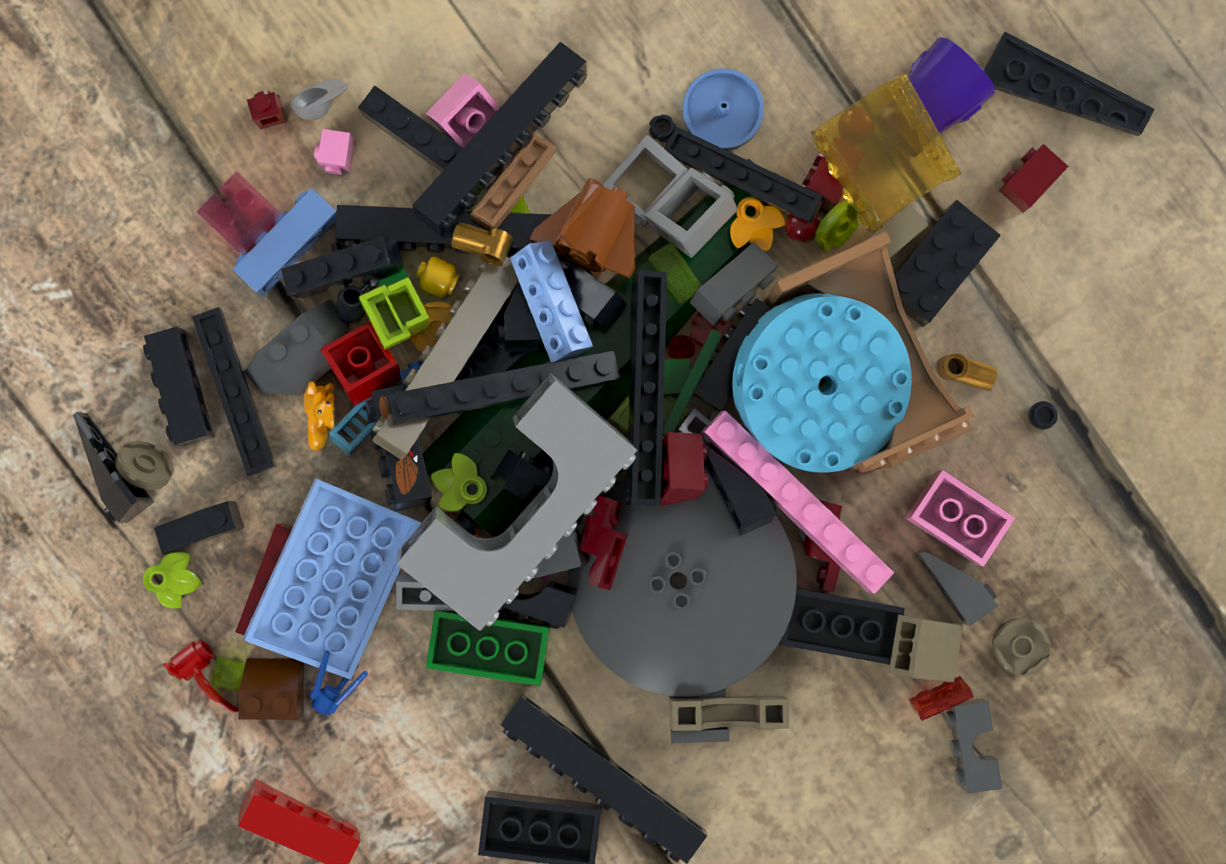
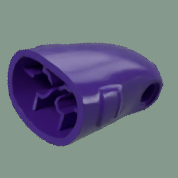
[874,37,995,158]

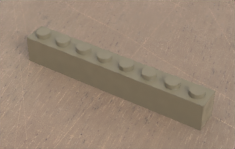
[372,257,518,460]

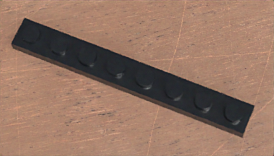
[387,351,620,425]

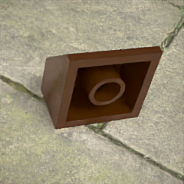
[238,658,304,720]

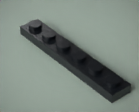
[664,127,824,224]
[192,307,277,476]

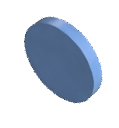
[682,68,764,151]

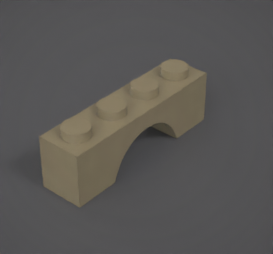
[669,696,789,731]

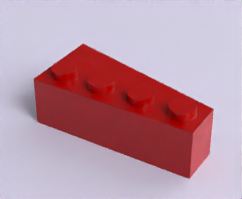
[238,779,361,864]

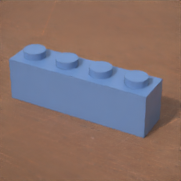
[232,188,336,297]

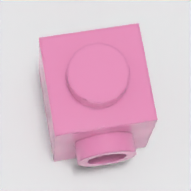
[314,129,355,175]

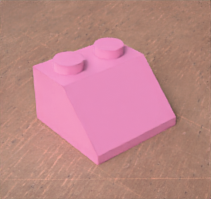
[426,73,500,148]

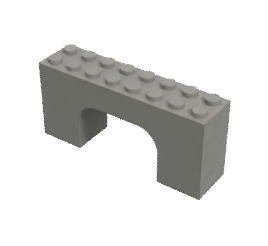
[397,373,637,631]

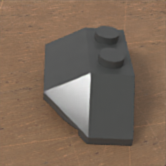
[244,299,348,396]

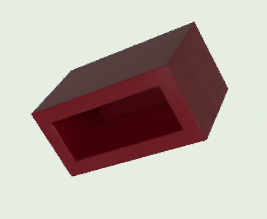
[998,144,1069,213]

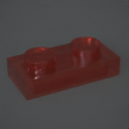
[909,676,974,721]

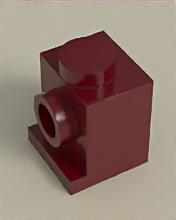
[247,91,287,130]

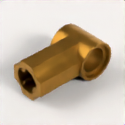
[451,222,513,266]
[936,353,998,391]

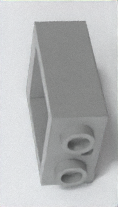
[603,135,688,227]
[645,168,738,258]

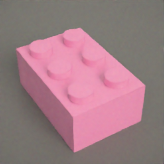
[905,470,1015,566]

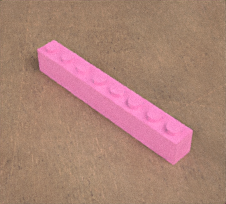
[701,410,894,594]

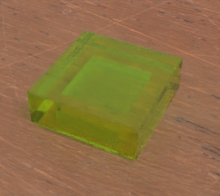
[211,656,245,691]

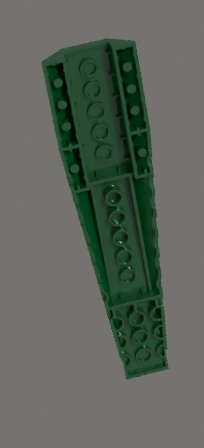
[422,159,778,537]

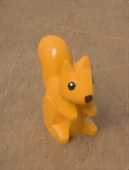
[303,382,335,451]

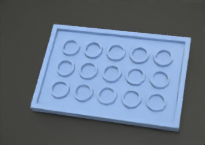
[243,478,421,680]

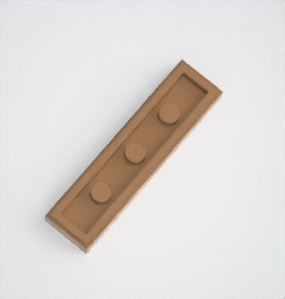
[470,134,556,230]

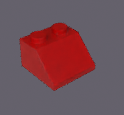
[320,321,401,406]

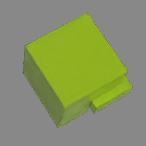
[359,277,429,350]

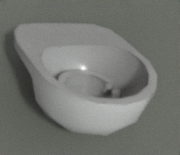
[290,79,348,121]

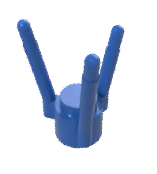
[309,650,368,716]

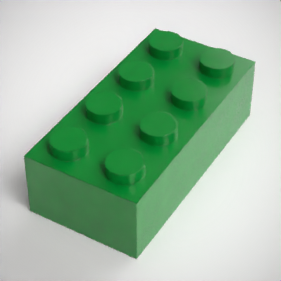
[426,610,550,686]

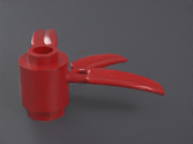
[162,639,239,713]

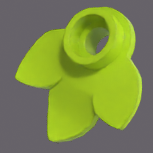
[431,453,487,511]
[143,552,202,608]

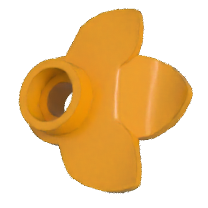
[730,197,785,251]

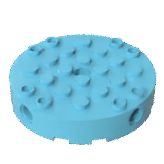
[732,293,912,473]

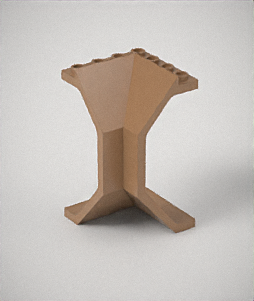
[766,232,975,474]

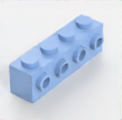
[510,240,593,363]

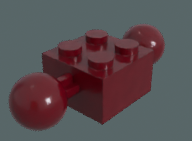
[785,107,874,243]

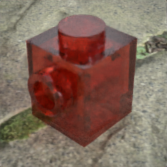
[689,312,732,348]

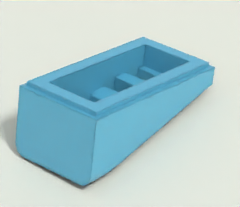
[328,398,374,456]

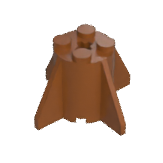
[530,178,636,279]

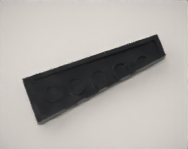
[984,32,1155,136]

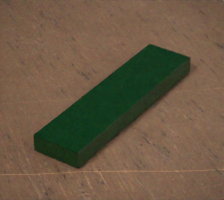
[663,329,722,437]

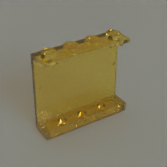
[811,73,962,231]

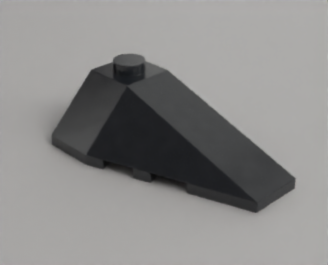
[73,412,154,523]

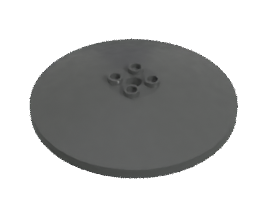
[568,468,797,696]

